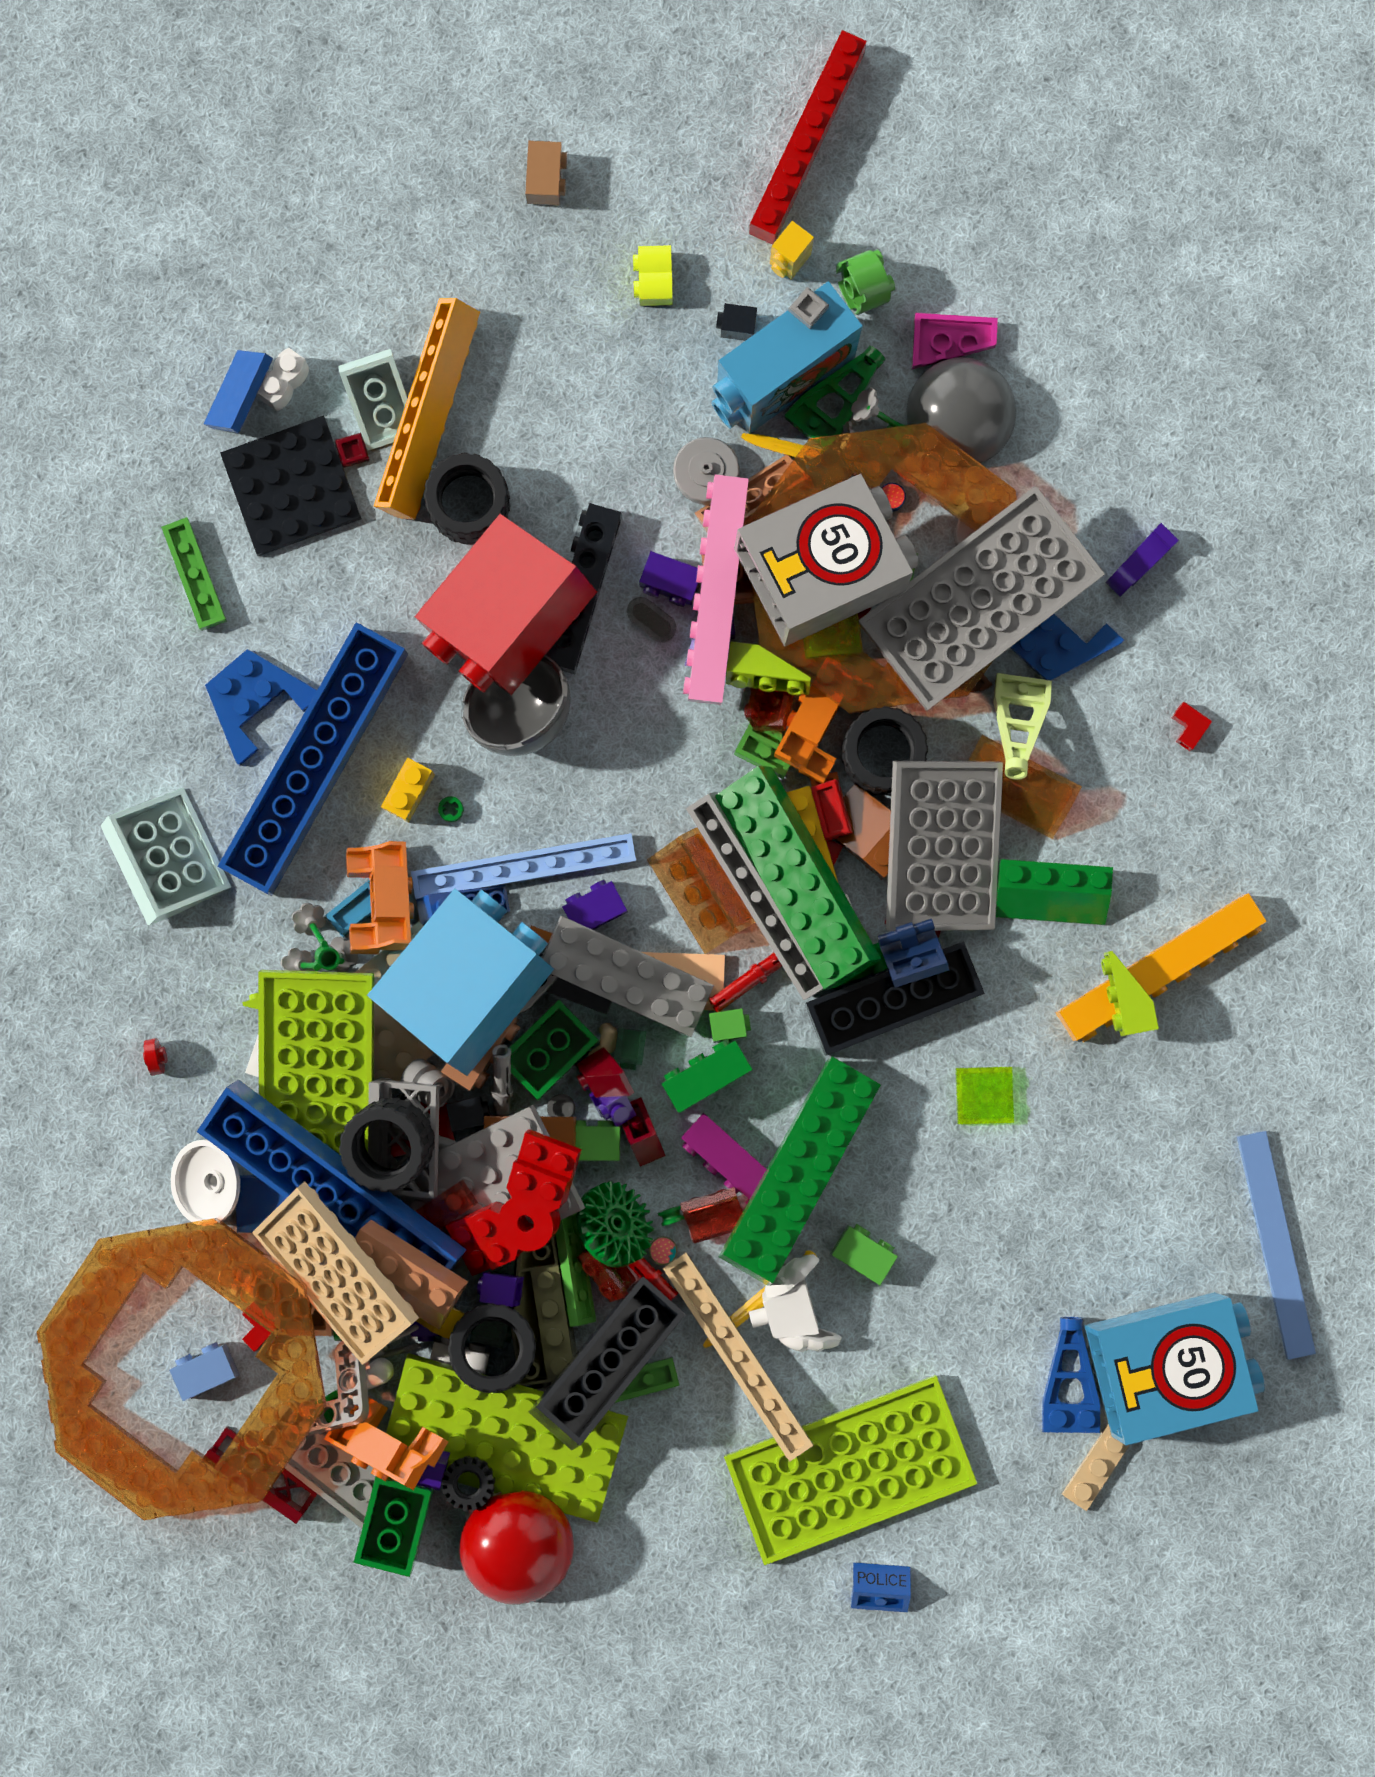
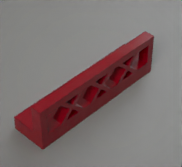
[202,1427,318,1524]

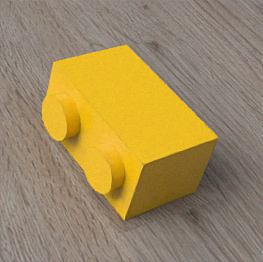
[770,221,814,280]
[381,757,435,823]

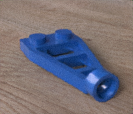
[1042,1317,1100,1433]

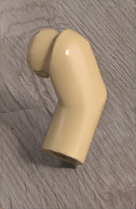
[588,1023,618,1056]

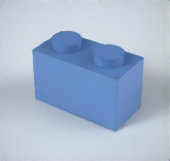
[169,1342,240,1401]

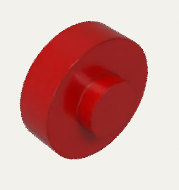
[143,1038,168,1076]

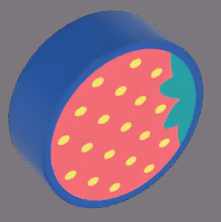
[881,483,906,512]

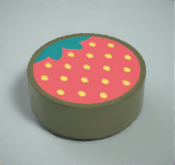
[649,1236,677,1265]

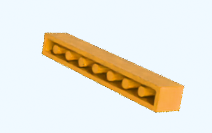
[374,298,480,520]
[1055,893,1267,1042]

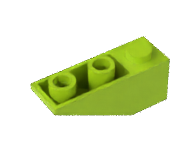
[726,641,811,695]
[1101,951,1159,1036]

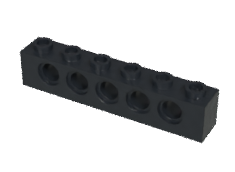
[545,503,622,675]

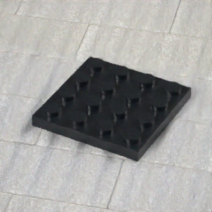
[220,415,362,556]

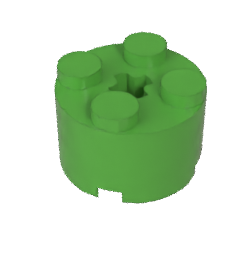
[836,250,895,315]

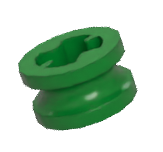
[438,796,464,822]
[657,1205,685,1226]

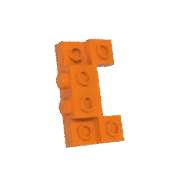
[774,657,875,784]
[346,841,414,955]
[324,1397,449,1490]

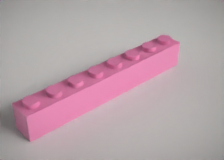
[683,474,748,705]

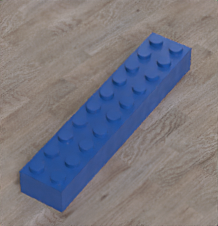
[217,622,408,896]
[197,1080,466,1271]

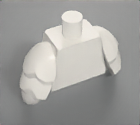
[749,1254,842,1352]

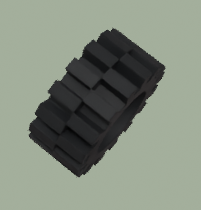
[442,1456,495,1511]

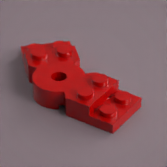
[446,1129,582,1276]

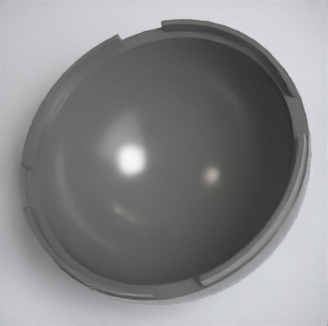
[906,357,1016,467]
[462,655,571,756]

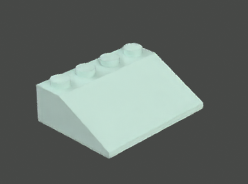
[101,788,231,926]

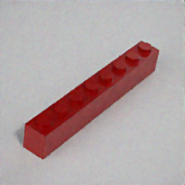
[749,30,867,245]

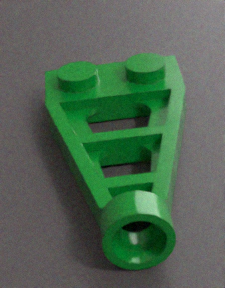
[785,345,886,451]

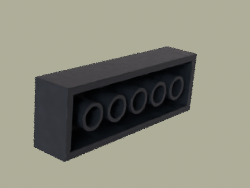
[805,941,985,1056]
[528,1277,686,1450]

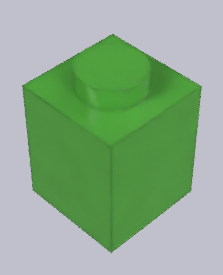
[709,1008,751,1042]

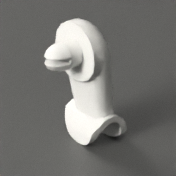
[346,1358,394,1399]

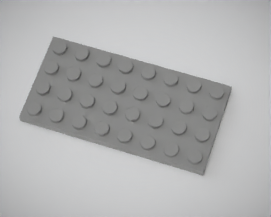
[857,486,1105,711]

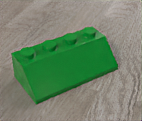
[996,859,1113,925]

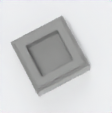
[788,287,829,329]

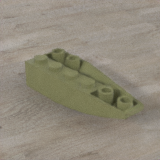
[511,1234,577,1386]

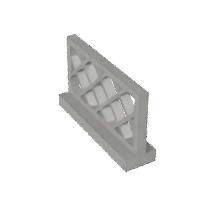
[368,1077,440,1199]

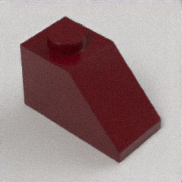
[575,1047,635,1098]
[622,1097,666,1167]

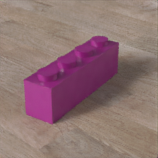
[681,1113,767,1205]

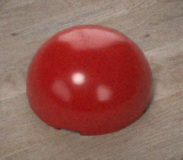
[459,1490,574,1605]

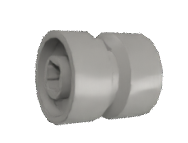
[401,1059,454,1108]

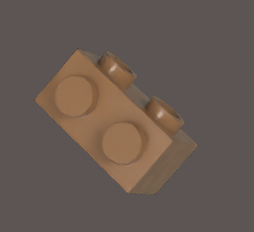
[525,140,567,205]

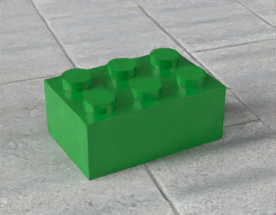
[510,1000,600,1100]
[661,1039,752,1113]
[353,1476,434,1577]

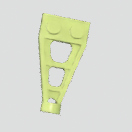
[993,673,1052,779]

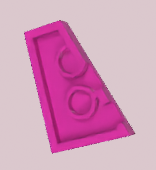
[912,313,998,369]

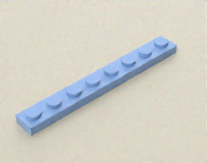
[411,833,636,899]

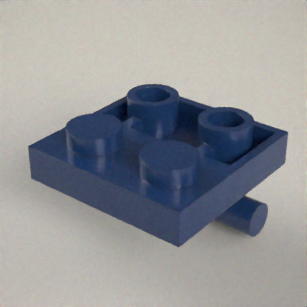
[877,918,949,988]

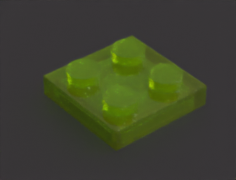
[955,1067,1014,1124]

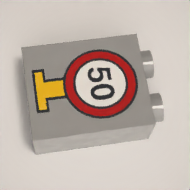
[734,474,918,647]

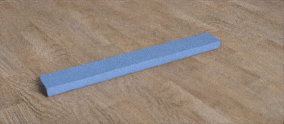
[1237,1131,1316,1360]

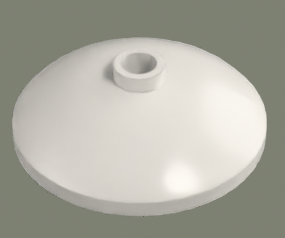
[171,1140,240,1226]

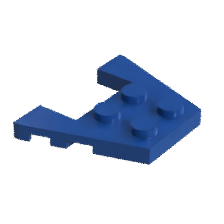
[1010,614,1124,681]
[205,649,317,766]

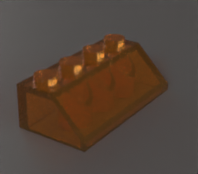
[967,735,1082,839]
[647,827,756,954]

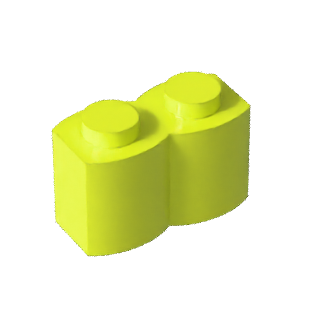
[633,245,673,306]

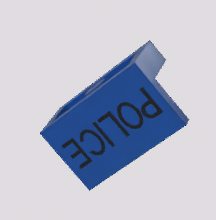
[851,1562,911,1612]

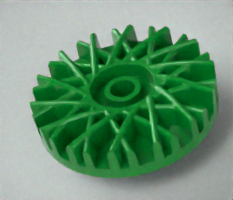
[576,1181,654,1268]

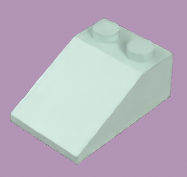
[338,349,408,451]

